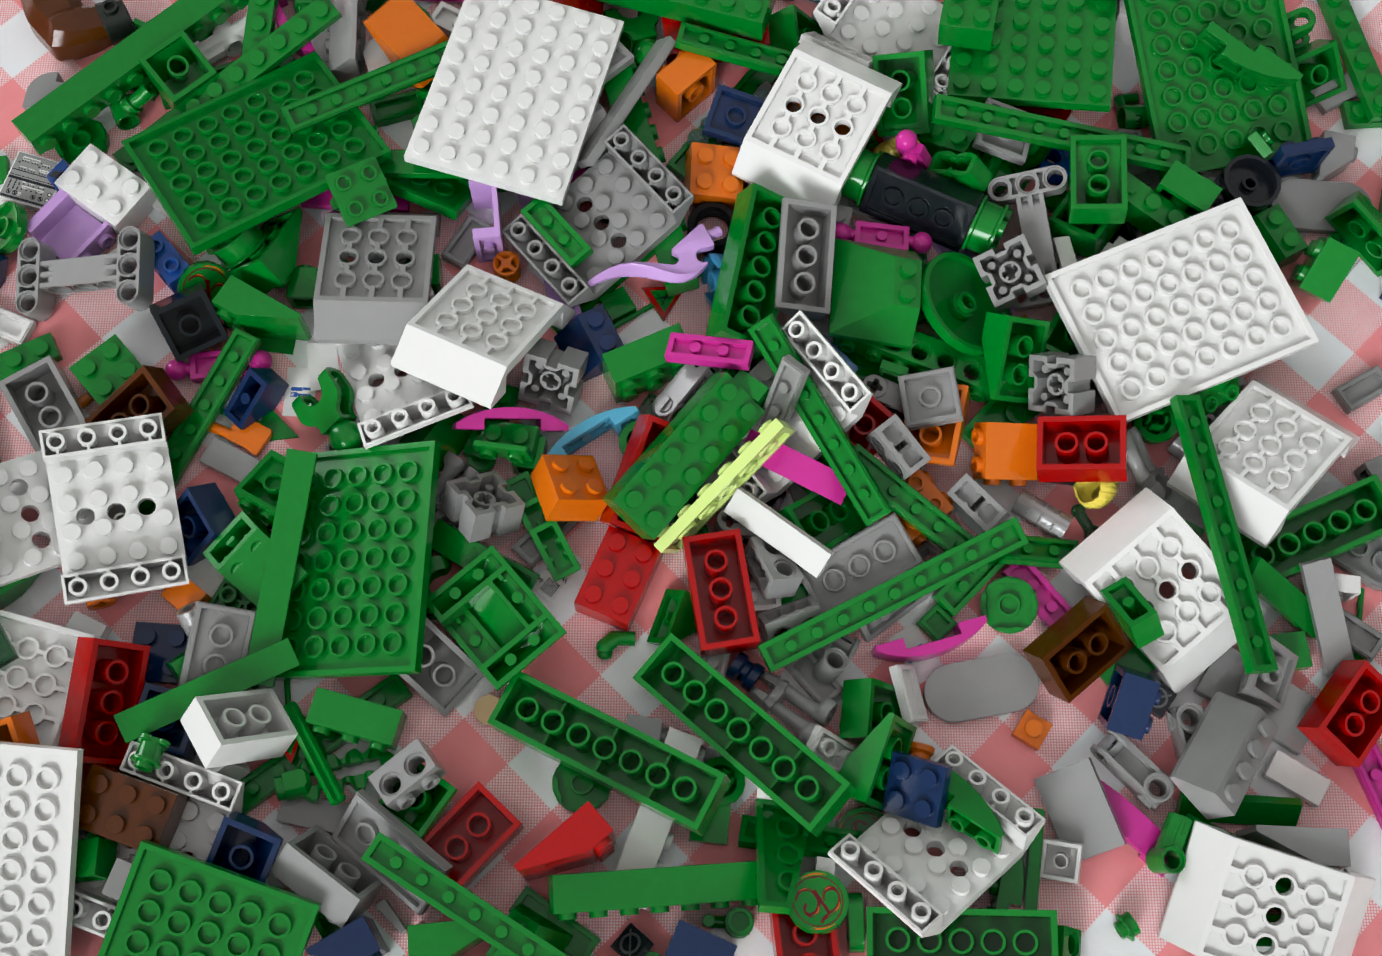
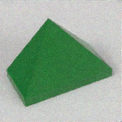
[647,589,696,645]

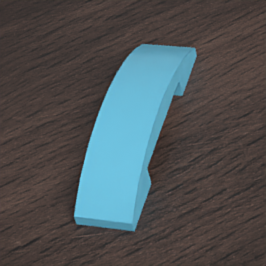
[548,406,640,455]

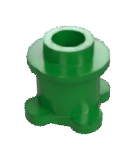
[130,733,171,773]

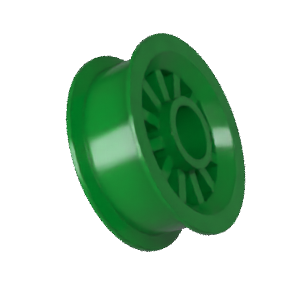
[206,225,268,270]

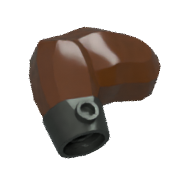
[21,0,136,61]

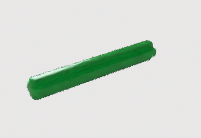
[283,701,346,806]

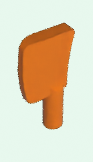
[209,422,273,457]

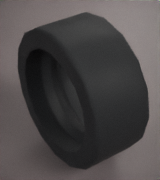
[687,202,733,255]

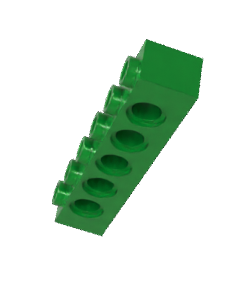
[832,330,990,402]

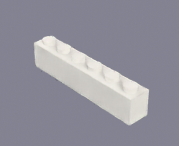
[615,727,707,915]

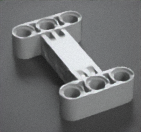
[988,165,1069,311]
[15,226,155,322]

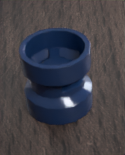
[725,652,765,692]

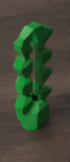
[274,748,394,804]

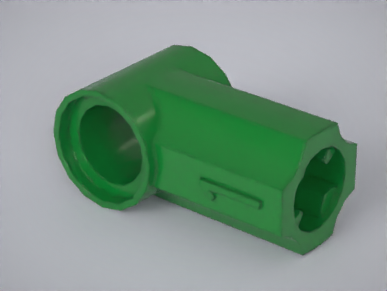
[1145,812,1194,874]

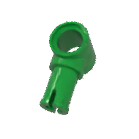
[109,82,157,130]

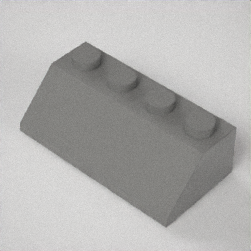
[324,0,367,83]
[774,197,837,321]
[1169,692,1278,820]

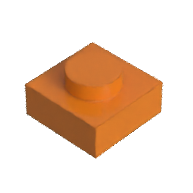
[1011,709,1052,751]

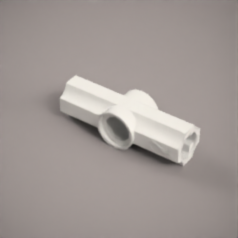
[196,15,247,64]

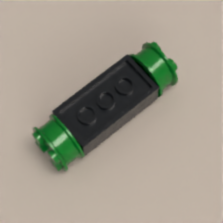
[841,148,1013,254]

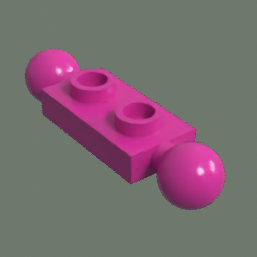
[895,129,932,169]
[835,221,932,254]
[165,350,272,383]

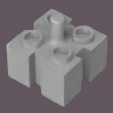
[972,234,1048,313]
[518,338,589,416]
[1028,351,1096,416]
[441,470,525,543]

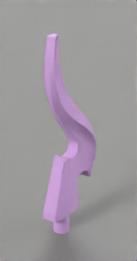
[587,224,723,287]

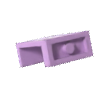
[468,180,504,263]
[26,189,117,259]

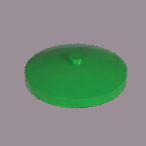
[921,252,1011,356]

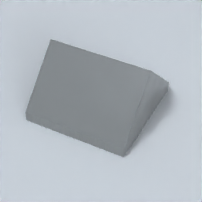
[1236,636,1299,711]

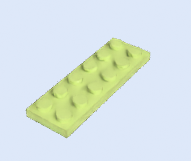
[654,418,796,553]

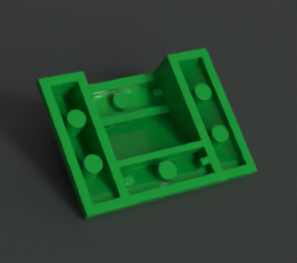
[828,238,922,349]
[427,545,567,691]

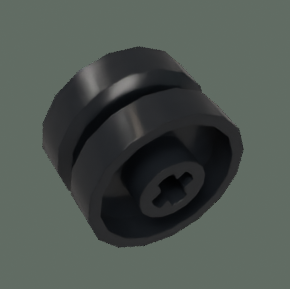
[1212,154,1281,217]

